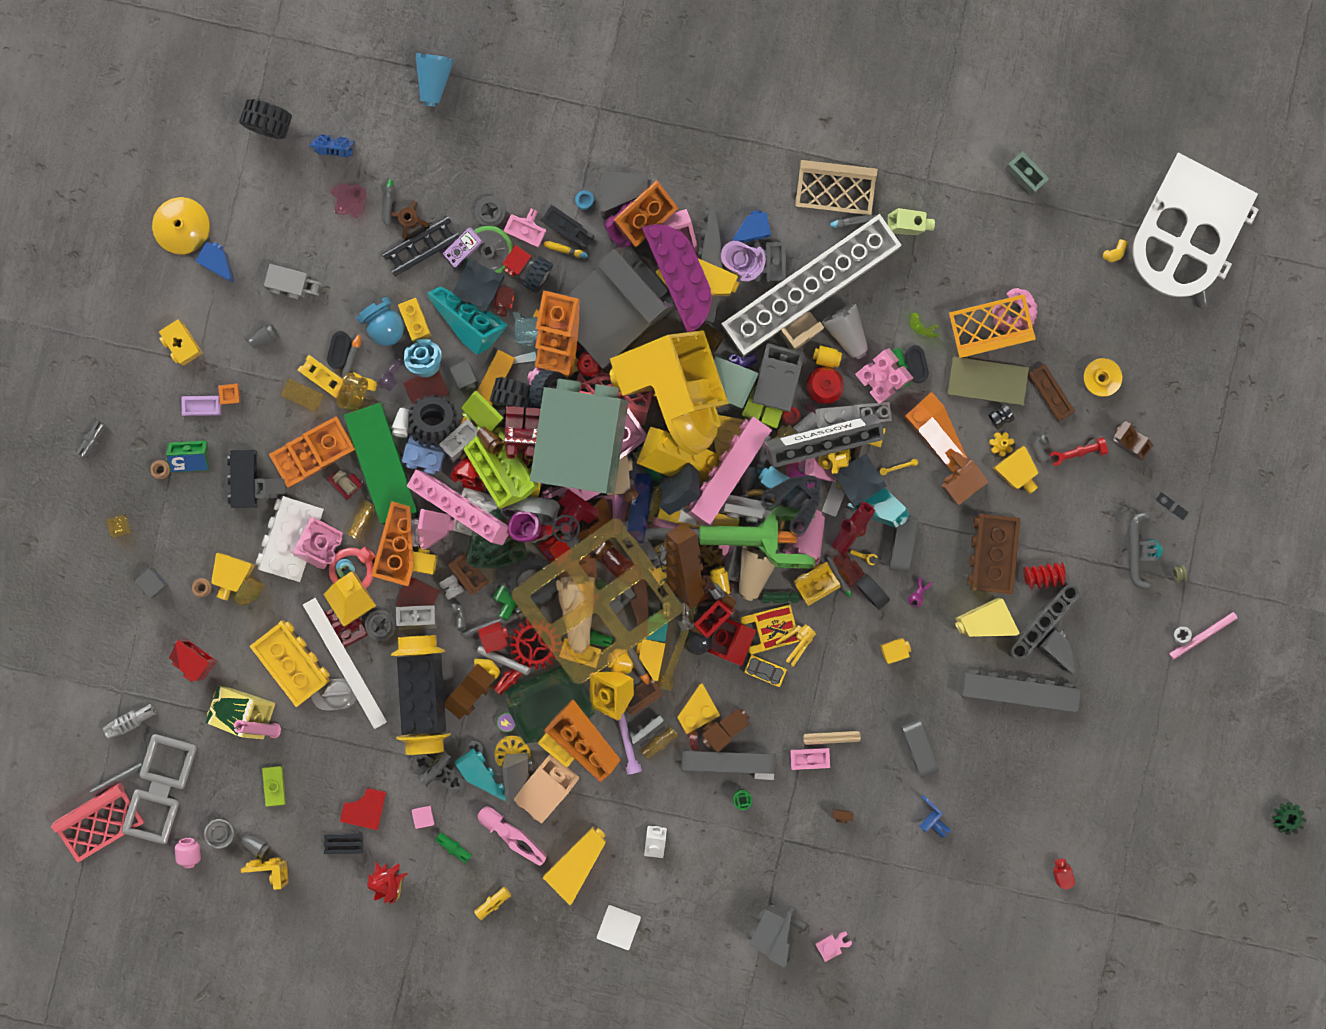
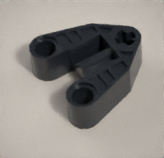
[761,475,820,537]

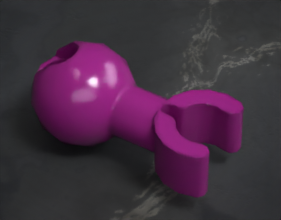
[908,577,932,608]

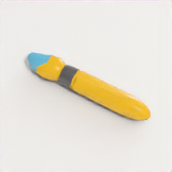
[543,241,588,258]

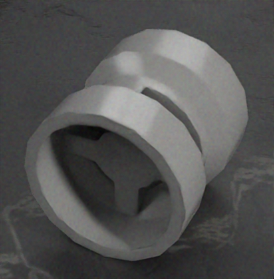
[439,575,464,600]

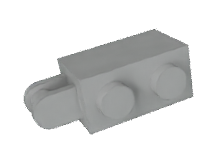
[264,264,322,300]

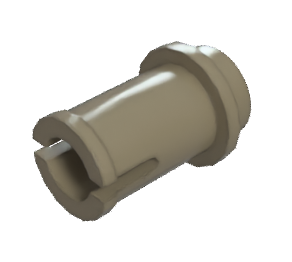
[333,470,357,495]

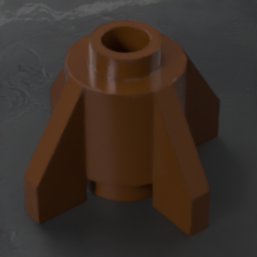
[391,201,429,239]

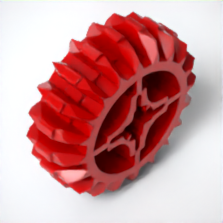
[510,618,562,670]

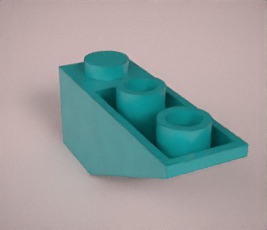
[454,749,506,801]

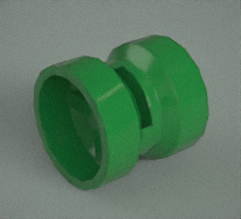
[733,789,752,810]

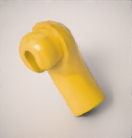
[474,659,500,679]

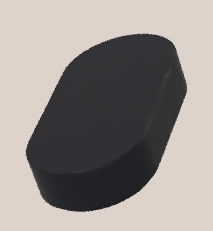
[327,331,351,369]
[905,345,929,384]

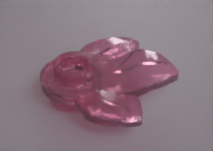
[330,184,366,218]

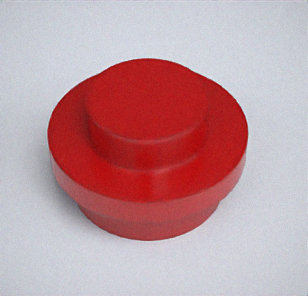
[781,407,800,426]

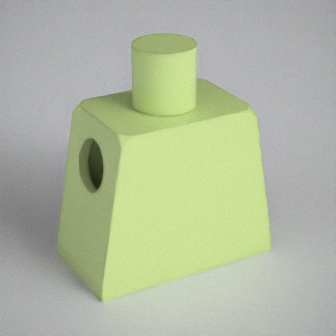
[887,208,935,235]

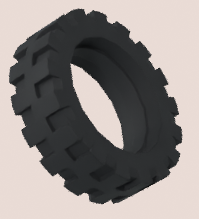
[508,557,559,609]

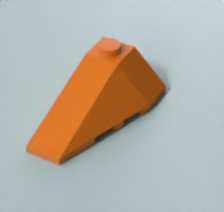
[903,392,966,474]
[371,501,414,586]

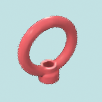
[329,546,376,588]

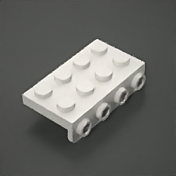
[256,496,324,582]

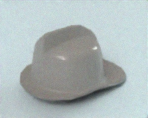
[311,678,357,711]

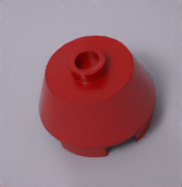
[806,366,844,404]

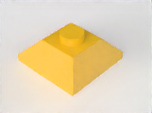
[323,571,377,627]
[590,672,634,721]

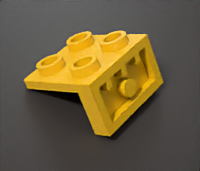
[241,857,289,890]

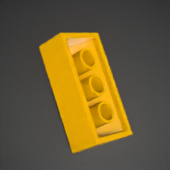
[637,427,721,486]

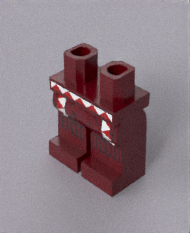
[504,406,541,460]

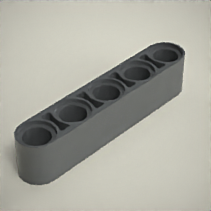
[1008,585,1080,660]
[681,750,776,774]

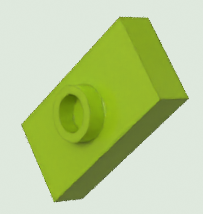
[262,766,286,807]

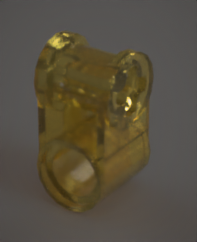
[336,373,368,412]

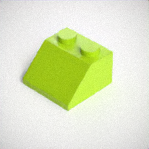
[461,391,506,432]

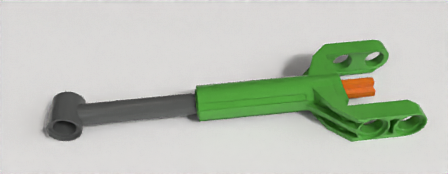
[622,507,815,568]

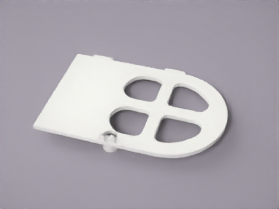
[1133,153,1259,297]

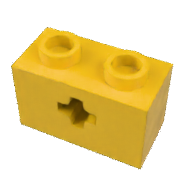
[398,298,432,343]
[159,319,203,366]

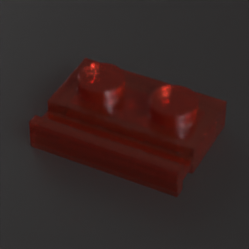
[403,370,450,404]

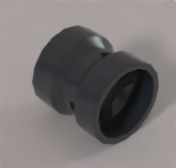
[988,404,1015,430]

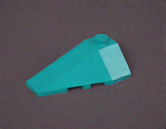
[427,286,508,355]

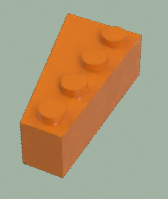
[544,700,621,782]

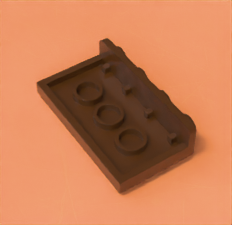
[967,513,1021,594]

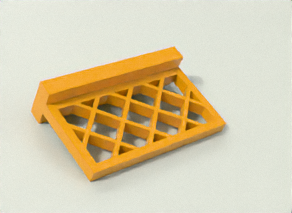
[949,294,1036,358]

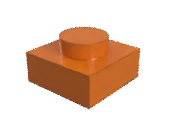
[218,384,241,405]

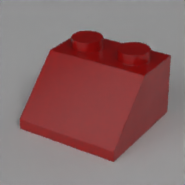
[707,619,756,666]

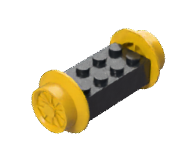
[391,635,451,755]

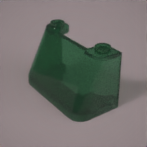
[504,662,596,745]

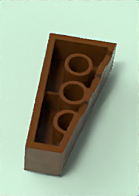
[665,523,709,608]

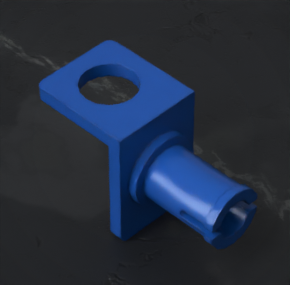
[919,795,950,838]

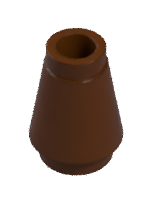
[477,427,504,455]

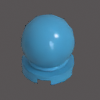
[356,297,404,346]

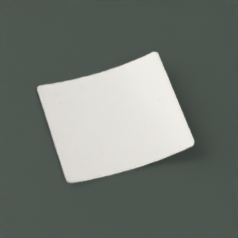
[597,905,641,950]

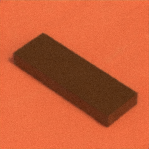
[1028,363,1075,422]

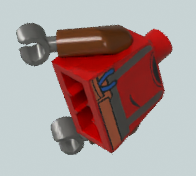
[678,583,736,638]

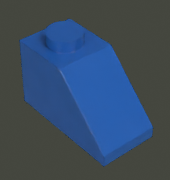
[732,210,771,243]
[195,242,234,283]

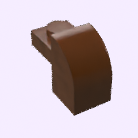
[1113,421,1153,461]
[578,497,613,539]

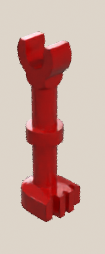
[1049,437,1109,466]

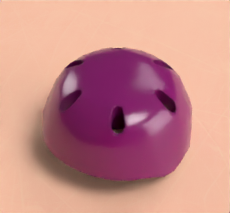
[508,511,541,543]

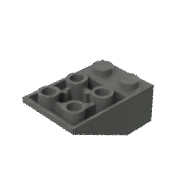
[752,343,804,412]

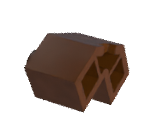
[445,664,495,720]

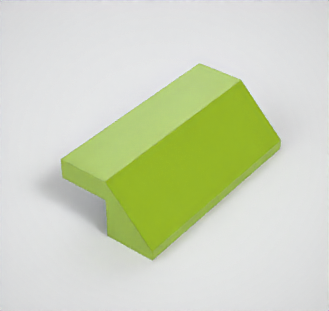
[463,426,539,508]

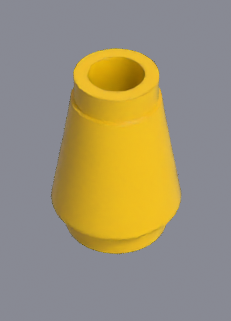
[709,567,730,594]

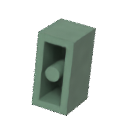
[1005,151,1049,196]

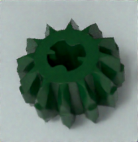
[1271,802,1306,835]

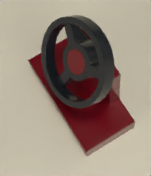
[552,489,600,542]

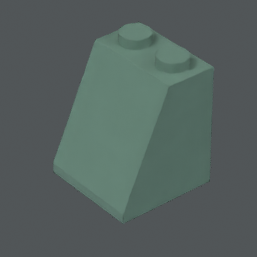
[714,356,758,411]

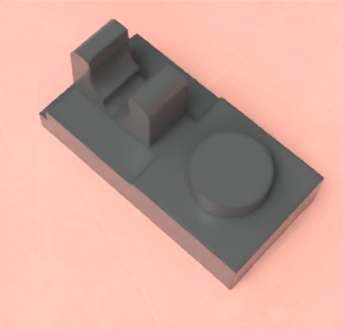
[629,716,670,751]

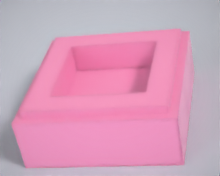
[412,805,435,829]

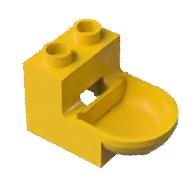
[610,330,729,455]

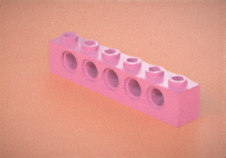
[407,470,509,545]

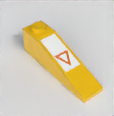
[658,505,740,528]

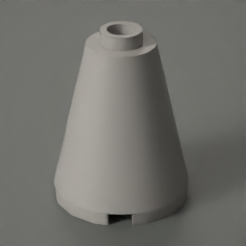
[822,304,868,360]

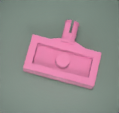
[504,208,546,248]

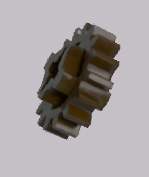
[698,541,724,576]

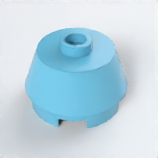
[404,339,442,377]

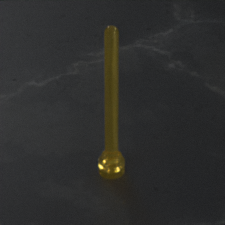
[657,604,698,690]

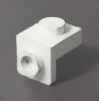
[644,826,667,858]

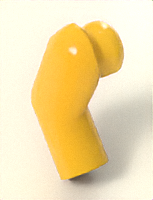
[1103,239,1128,263]

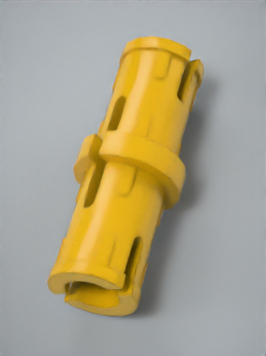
[474,887,511,920]

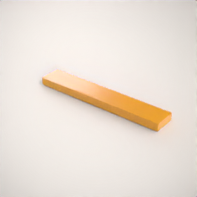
[459,350,516,460]

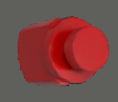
[1053,858,1075,890]

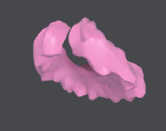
[992,288,1038,334]

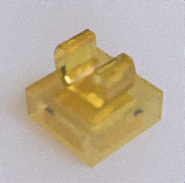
[106,514,131,538]

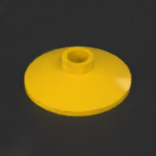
[1084,358,1122,397]

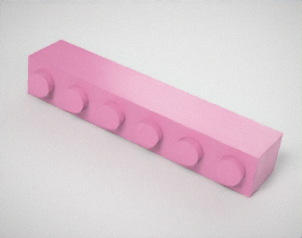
[687,417,772,526]

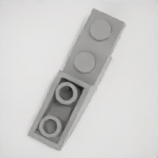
[816,402,892,428]

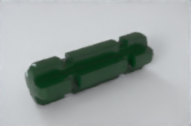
[762,592,799,603]

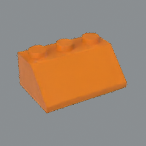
[613,180,679,247]

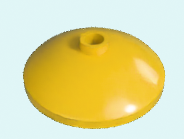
[152,197,210,255]

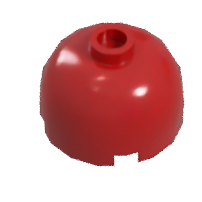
[450,458,487,492]

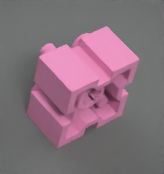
[856,348,913,404]

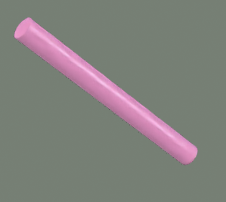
[1169,612,1238,660]

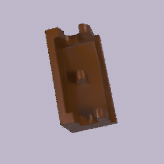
[448,552,489,596]
[626,677,663,716]

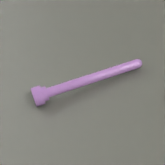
[618,713,642,775]

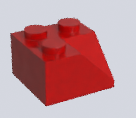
[169,639,217,682]

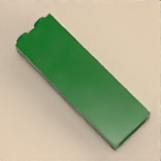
[344,403,419,525]

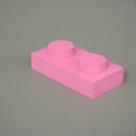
[790,748,830,770]

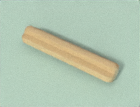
[803,731,861,745]

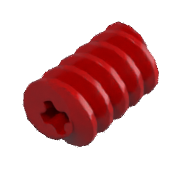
[1023,562,1066,590]

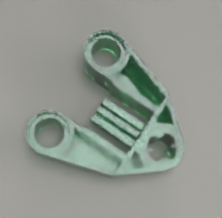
[466,509,527,569]

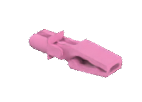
[478,806,547,866]

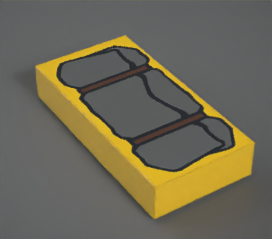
[744,655,787,687]

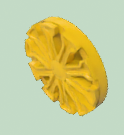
[494,736,531,768]

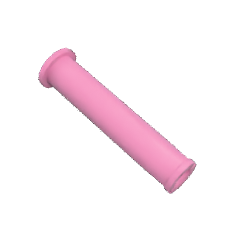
[234,720,281,738]

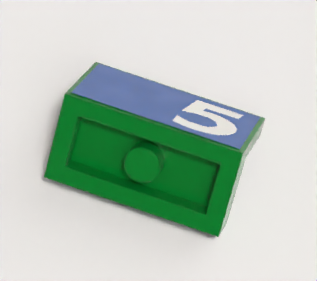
[166,441,209,472]

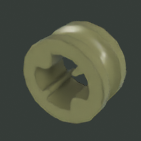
[1173,565,1187,583]

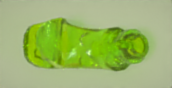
[909,313,940,338]

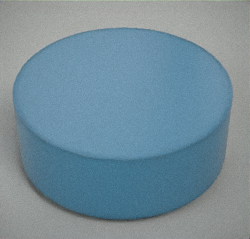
[575,190,594,211]

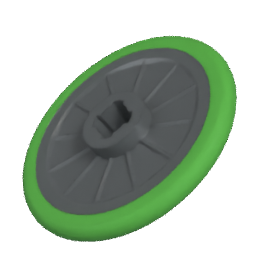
[466,226,513,274]

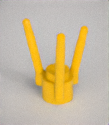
[776,624,816,667]

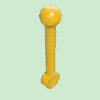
[879,459,918,475]

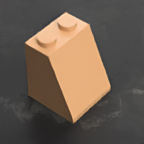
[514,754,580,824]

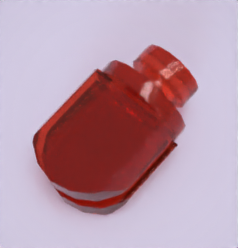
[494,286,515,317]

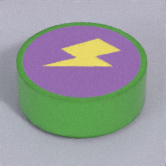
[497,713,517,732]

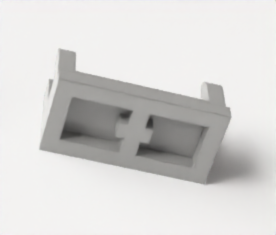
[439,419,479,463]
[396,605,437,630]

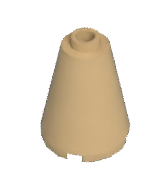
[739,546,775,601]

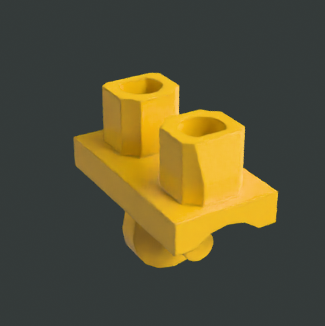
[818,449,851,474]

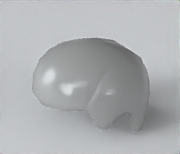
[204,819,234,849]

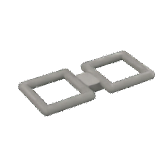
[122,734,197,844]

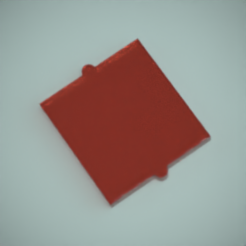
[396,577,440,607]

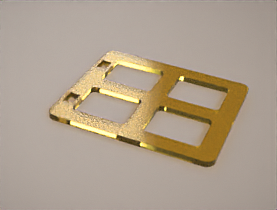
[512,518,682,684]

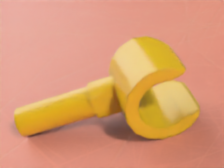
[352,372,377,391]
[850,550,878,565]

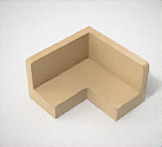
[779,312,824,350]

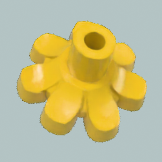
[989,432,1014,457]

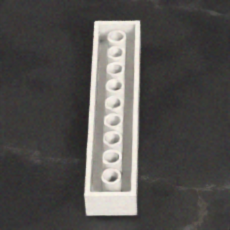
[721,214,902,357]

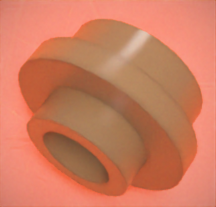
[150,460,170,479]
[192,578,211,597]

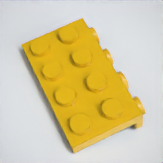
[250,620,331,707]

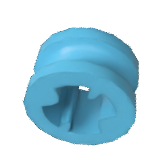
[336,559,355,578]

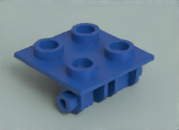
[309,135,355,158]

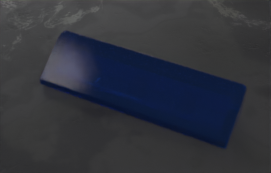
[627,473,653,544]

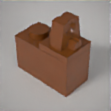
[941,452,989,505]

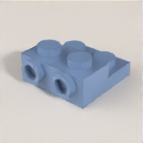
[402,435,446,475]

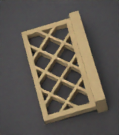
[795,160,878,215]

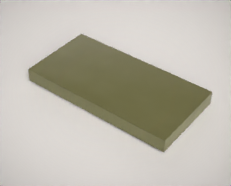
[947,357,1029,406]

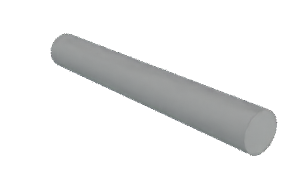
[477,646,530,675]

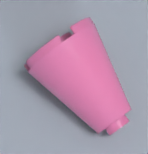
[782,510,825,565]

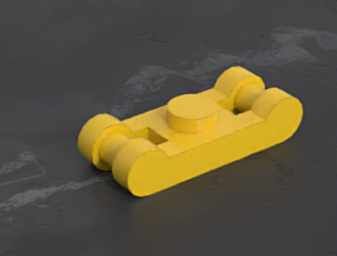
[298,355,349,399]

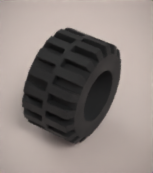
[239,99,292,139]
[490,377,533,414]
[408,395,457,448]

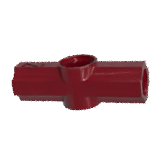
[832,502,876,554]

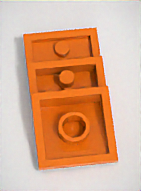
[534,290,580,376]
[269,416,355,488]

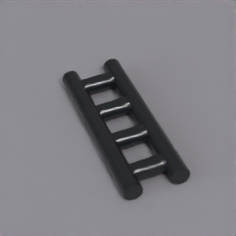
[382,216,460,277]

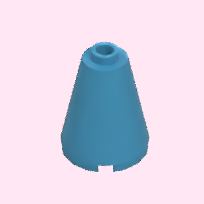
[415,53,454,107]

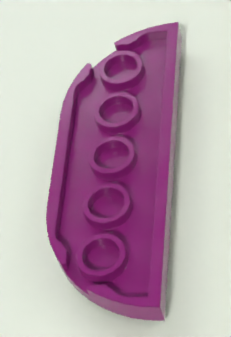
[642,224,712,332]

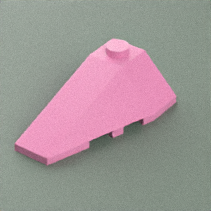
[417,509,454,550]

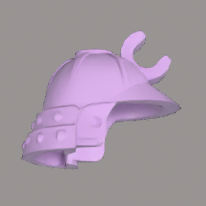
[721,241,766,281]

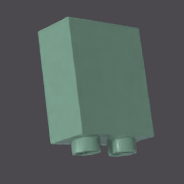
[530,379,629,494]

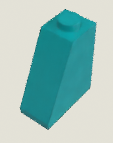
[848,488,910,528]

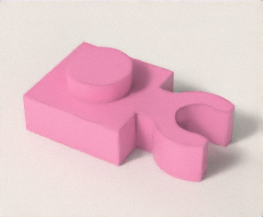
[815,931,852,962]

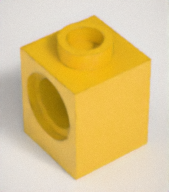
[880,638,911,664]

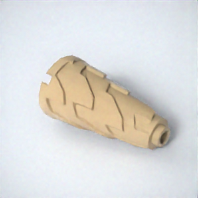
[556,576,595,653]

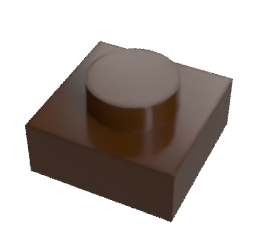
[832,809,854,823]

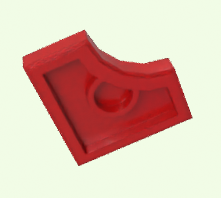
[340,788,387,830]

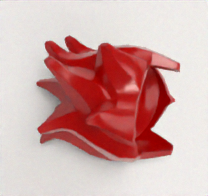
[367,862,408,904]

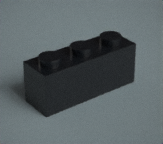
[227,450,258,508]

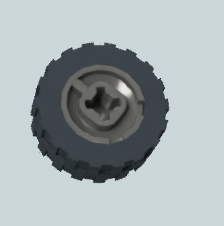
[529,370,567,409]

